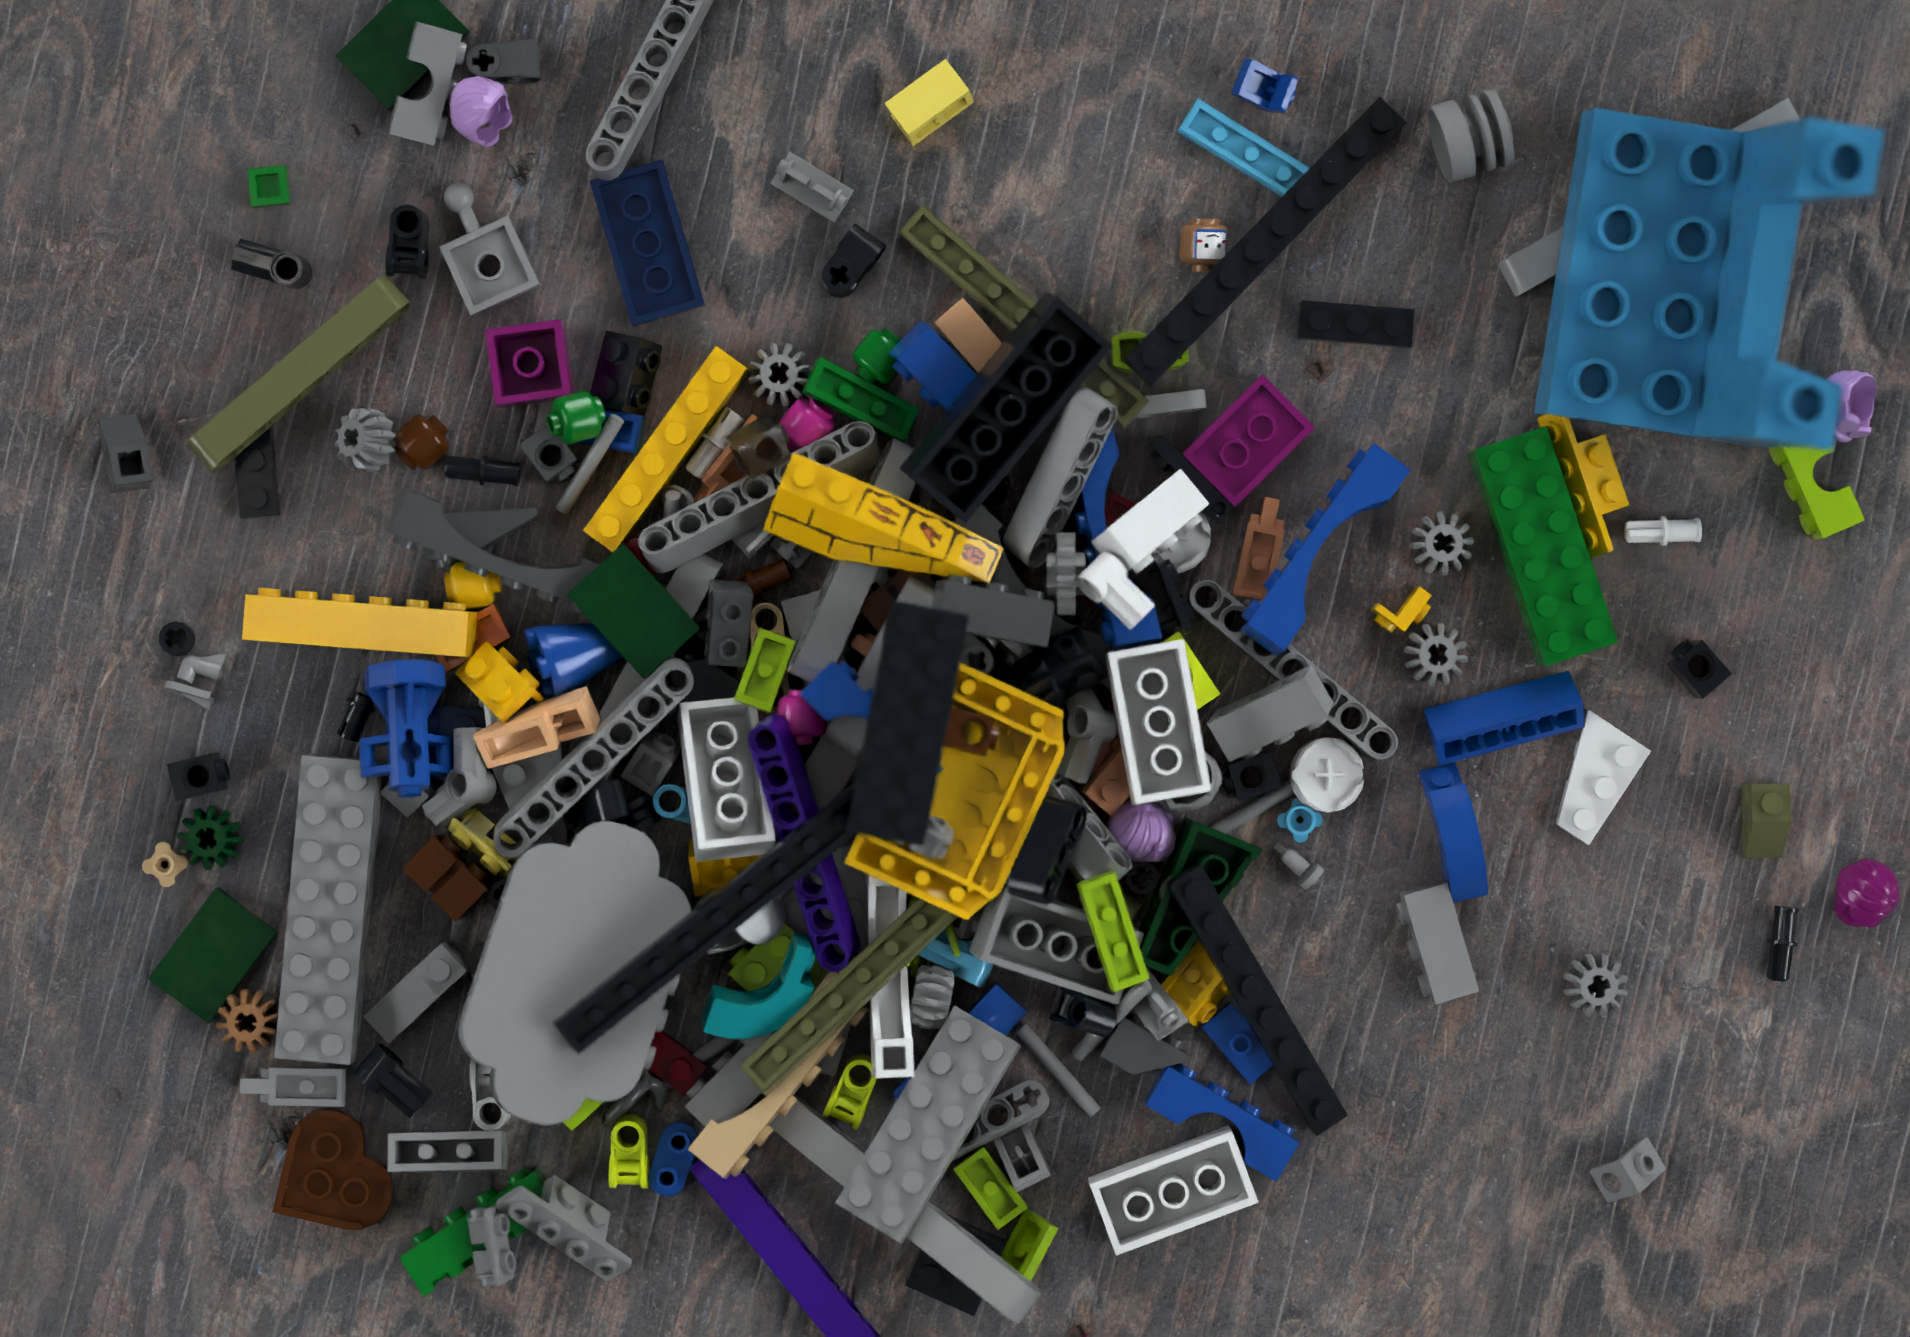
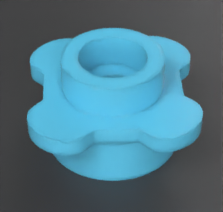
[1277,798,1323,843]

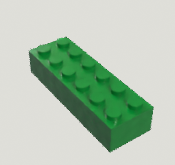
[1468,426,1618,666]

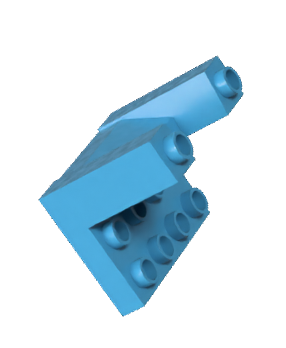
[1534,108,1884,450]

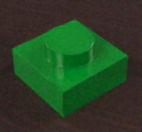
[247,165,291,208]

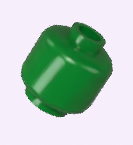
[852,328,901,384]
[546,390,606,445]

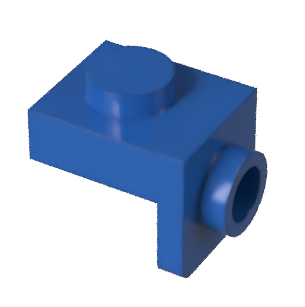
[1231,59,1298,113]

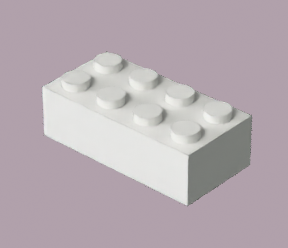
[1105,639,1211,806]
[677,698,775,861]
[1088,1125,1259,1256]

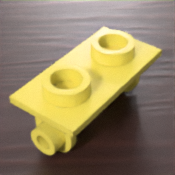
[447,808,524,878]

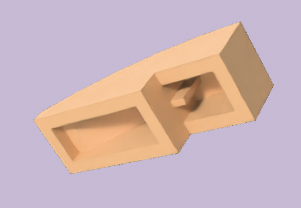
[934,297,1002,375]
[473,686,601,769]

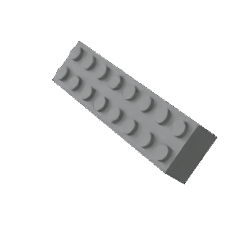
[274,754,385,1065]

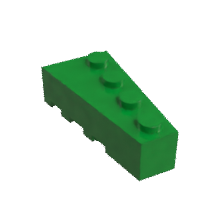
[399,1166,547,1297]

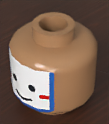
[1179,218,1229,272]

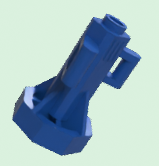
[359,660,452,798]

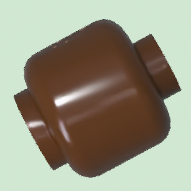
[394,414,449,470]

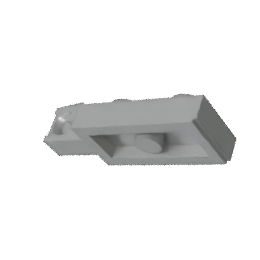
[240,1066,347,1107]

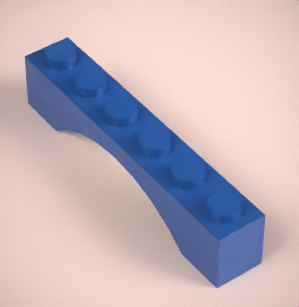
[1075,427,1162,652]
[1240,443,1411,657]

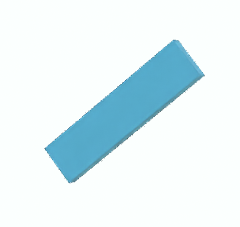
[1177,98,1310,197]

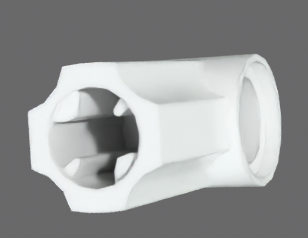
[1076,552,1155,630]

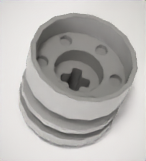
[1427,88,1515,183]

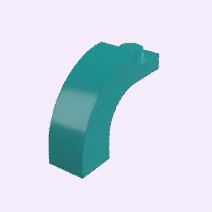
[700,932,815,1039]

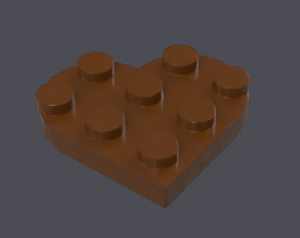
[272,1108,394,1230]

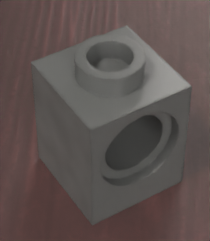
[520,425,580,484]

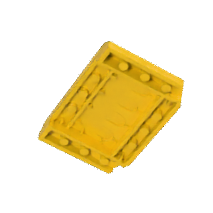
[844,662,1064,920]

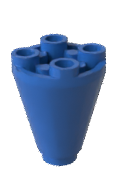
[524,623,624,700]

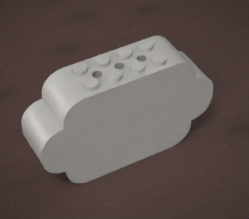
[458,821,691,1125]

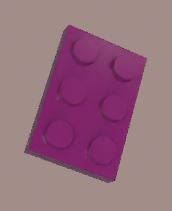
[1181,374,1315,508]

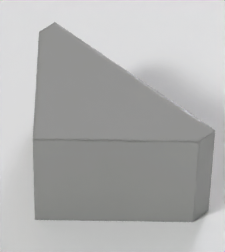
[994,1123,1051,1192]

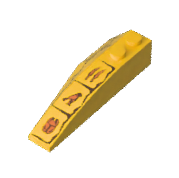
[763,452,1004,584]

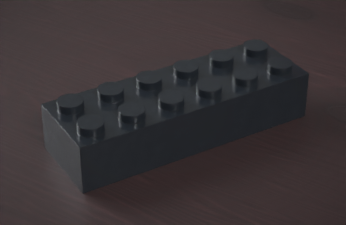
[899,292,1113,524]
[845,600,969,846]

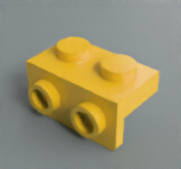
[455,641,545,723]

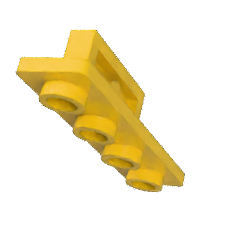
[1538,415,1629,558]

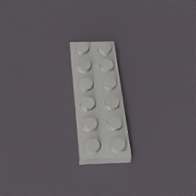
[835,1006,1021,1244]

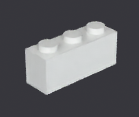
[1091,469,1209,574]

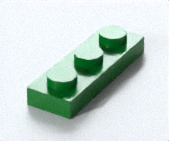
[801,357,919,442]

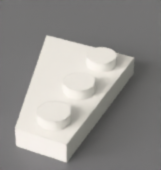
[1555,709,1651,845]

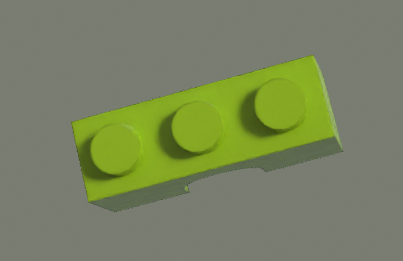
[1769,447,1865,540]

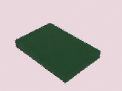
[335,0,470,111]
[567,543,700,679]
[148,887,278,1024]

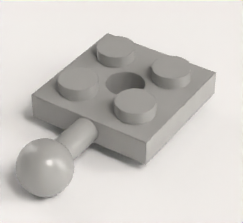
[439,182,541,317]

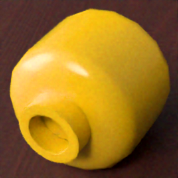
[444,561,502,610]

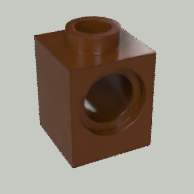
[944,708,1000,757]

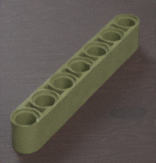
[186,275,411,473]

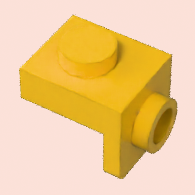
[1370,586,1432,633]

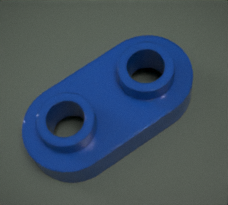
[649,1121,699,1196]

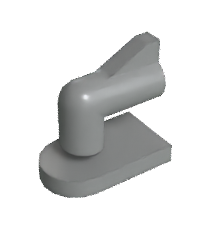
[164,654,227,711]
[1273,842,1324,890]

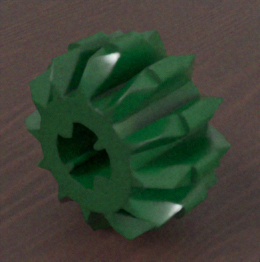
[177,805,244,870]

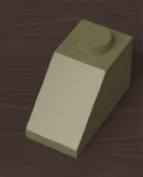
[1741,782,1790,858]

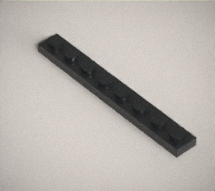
[1166,863,1348,1136]

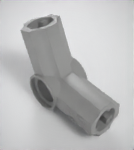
[1057,687,1118,784]
[422,727,496,827]

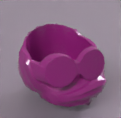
[1833,858,1900,928]

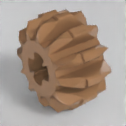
[216,989,278,1054]

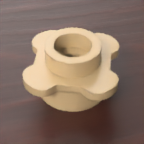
[142,842,188,887]

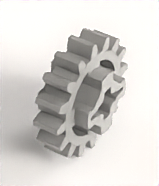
[1047,533,1085,615]

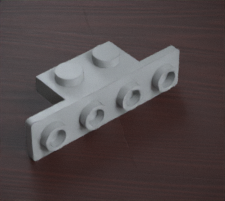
[496,1175,632,1281]

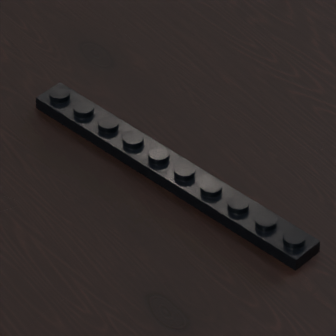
[1123,97,1407,387]
[553,783,856,1054]

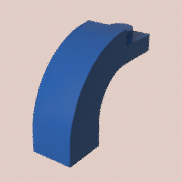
[1419,762,1488,903]

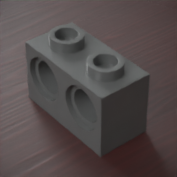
[703,580,753,667]

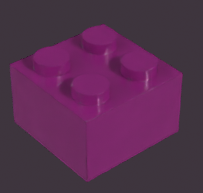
[485,319,575,408]

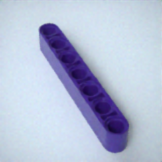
[748,714,860,972]
[690,1159,880,1337]

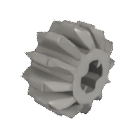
[748,342,812,407]
[334,408,397,472]
[1409,511,1474,576]
[1403,623,1468,686]
[1563,953,1628,1017]
[909,965,955,1030]

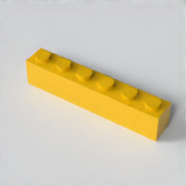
[583,346,749,552]
[242,588,477,657]

